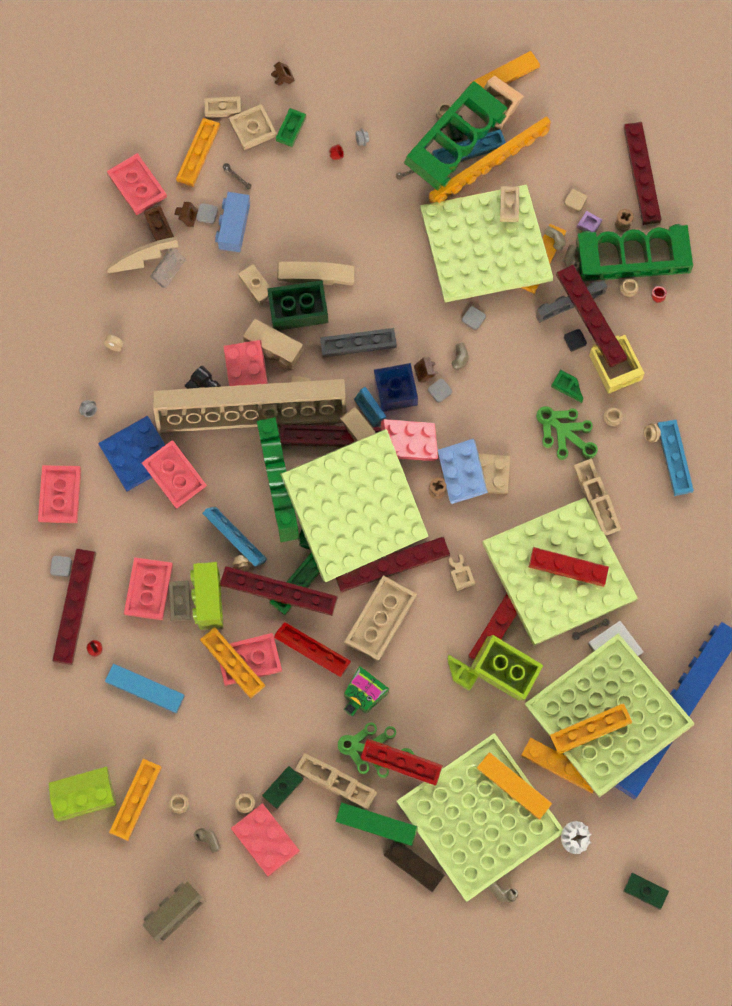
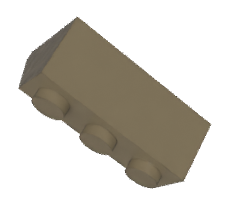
[142,881,206,944]

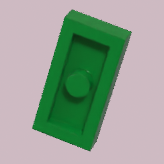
[276,108,306,147]

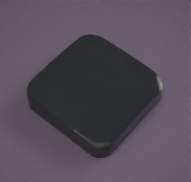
[564,329,587,351]

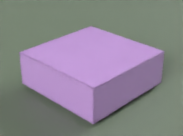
[577,211,602,232]

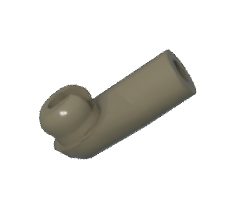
[545,226,566,251]
[564,245,580,270]
[452,343,469,370]
[194,828,221,853]
[488,882,518,902]

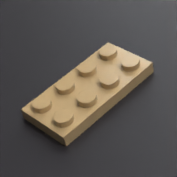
[345,576,417,662]

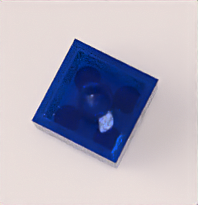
[374,363,418,412]

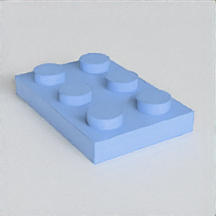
[438,439,488,504]

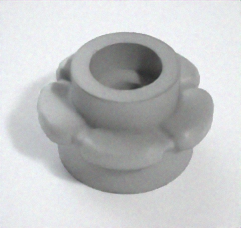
[355,128,369,146]
[79,400,97,418]

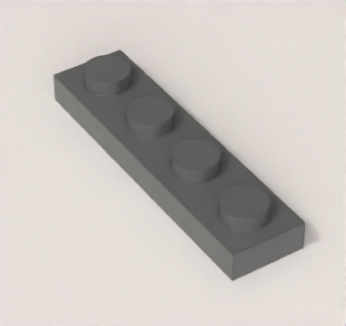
[536,280,607,323]
[320,328,397,357]

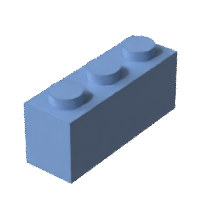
[215,192,250,252]

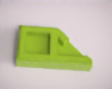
[447,655,478,691]

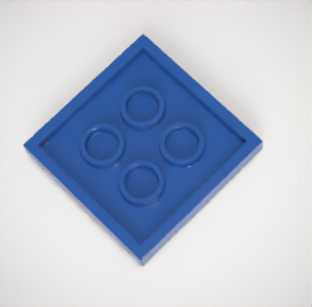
[98,416,165,492]

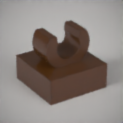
[271,61,295,85]
[174,202,198,227]
[414,357,438,382]

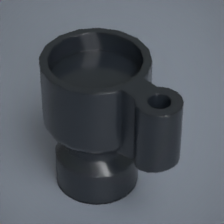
[185,366,221,389]

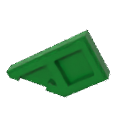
[551,369,584,403]

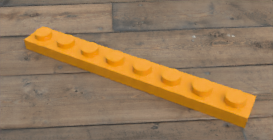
[429,116,551,203]

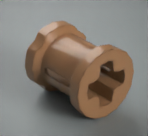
[615,209,634,232]
[429,477,447,499]

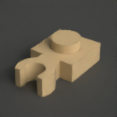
[449,554,475,591]

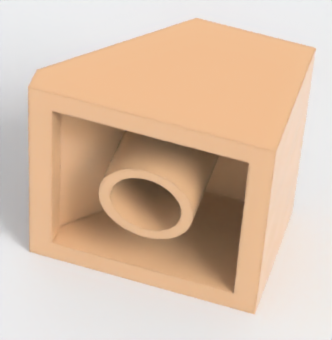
[472,76,524,129]

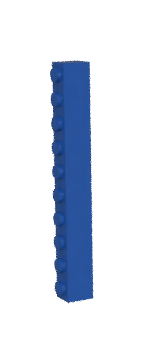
[614,622,732,800]

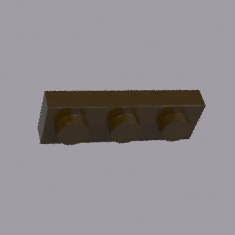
[384,841,445,892]

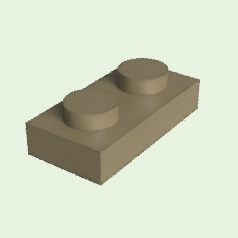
[169,581,191,621]

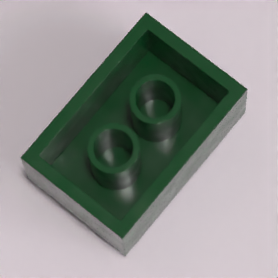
[267,280,329,331]

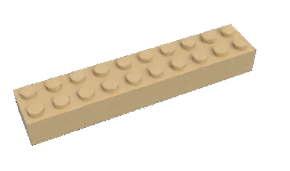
[153,379,346,433]

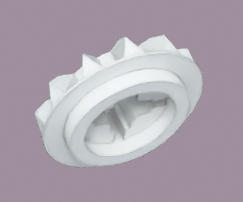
[561,821,592,854]

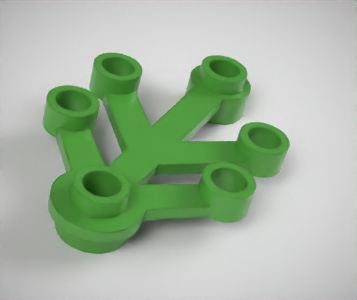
[536,406,598,460]
[338,722,414,778]

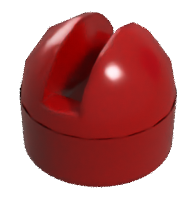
[329,144,344,160]
[651,286,667,303]
[86,640,103,657]

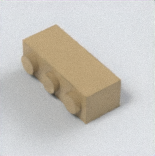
[243,319,304,369]

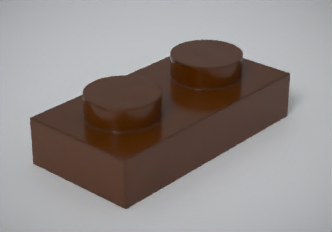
[144,206,174,241]

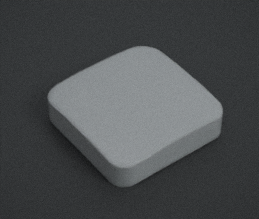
[197,203,218,224]
[462,306,486,330]
[428,379,452,403]
[50,556,72,577]

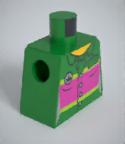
[343,666,389,717]

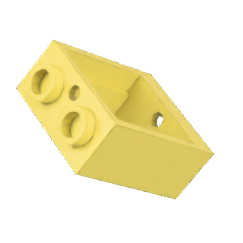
[589,335,645,394]

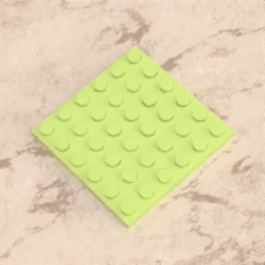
[420,185,553,303]
[281,429,428,582]
[482,498,638,646]
[525,633,694,798]
[396,733,563,902]

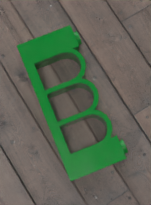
[404,81,507,191]
[576,224,694,281]
[257,417,299,542]

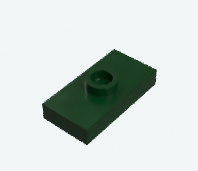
[262,766,304,809]
[623,873,669,910]

